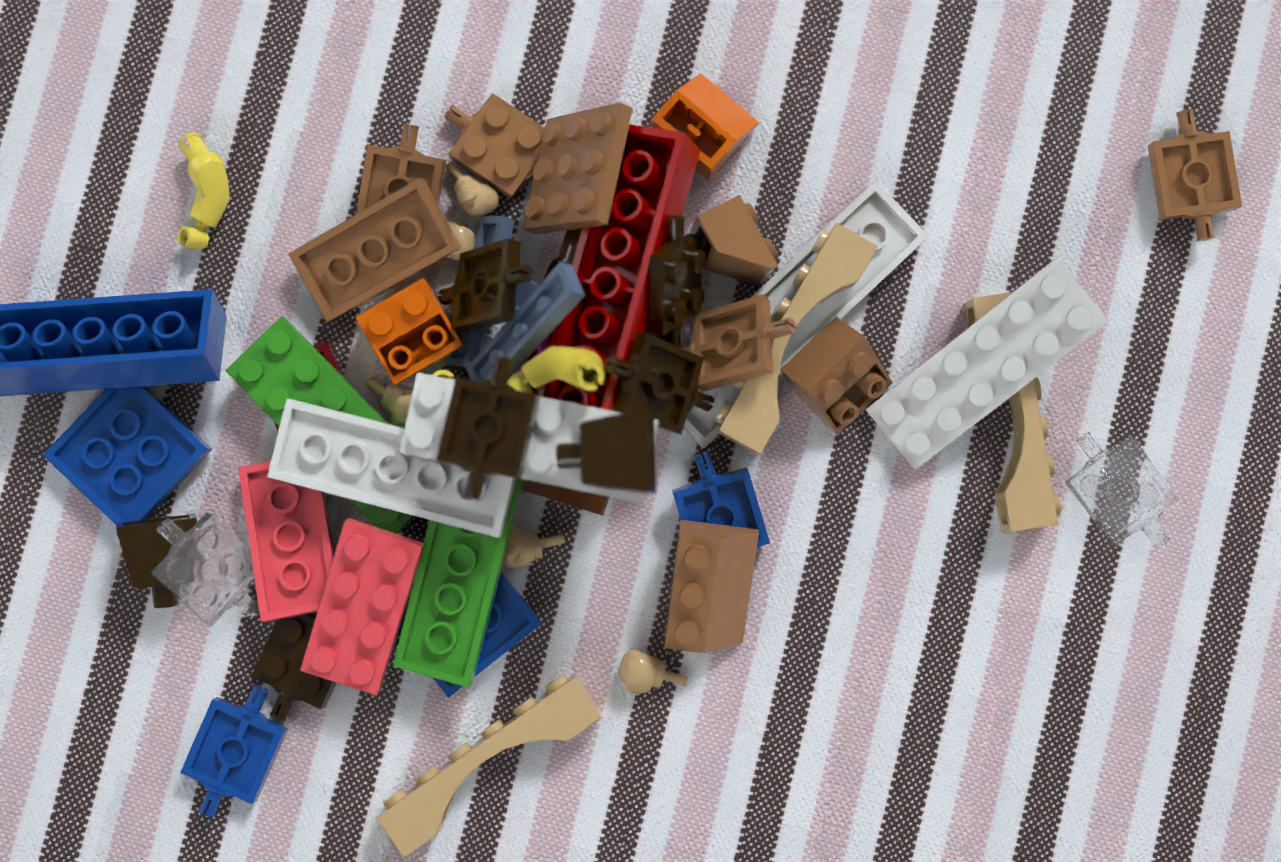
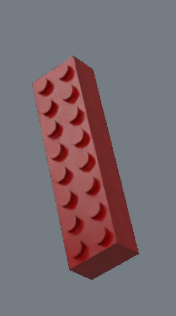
[536,124,700,411]

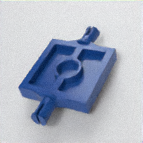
[672,451,770,547]
[180,685,288,817]

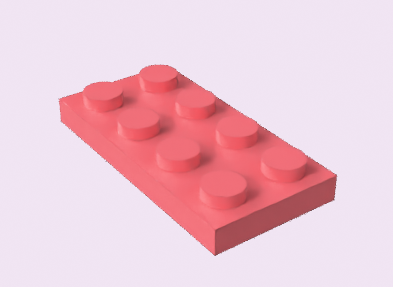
[238,461,335,623]
[300,518,425,696]

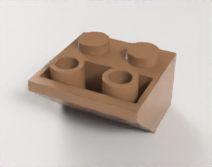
[689,195,778,286]
[780,317,893,435]

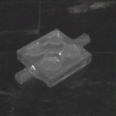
[1065,432,1179,549]
[151,512,259,626]

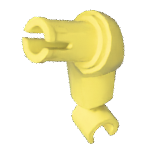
[177,133,230,250]
[507,346,604,393]

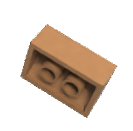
[664,520,759,653]

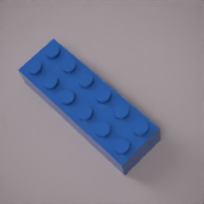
[0,289,227,396]

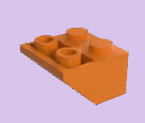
[651,73,759,181]
[355,278,464,386]

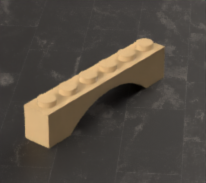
[715,223,878,456]
[964,292,1061,532]
[377,673,603,857]

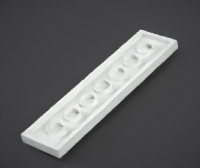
[684,180,929,449]

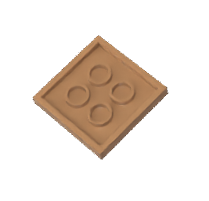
[522,102,633,234]

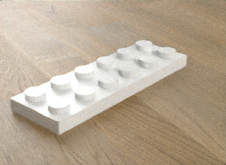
[866,258,1110,470]
[399,372,659,504]
[267,399,516,538]

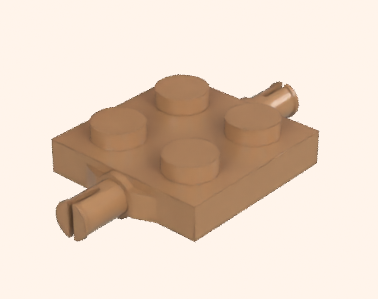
[444,93,544,200]
[1148,109,1242,242]
[356,123,447,214]
[682,295,796,392]

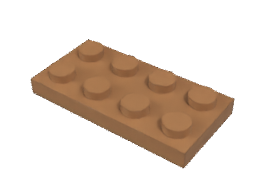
[288,178,461,322]

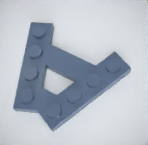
[445,216,585,381]

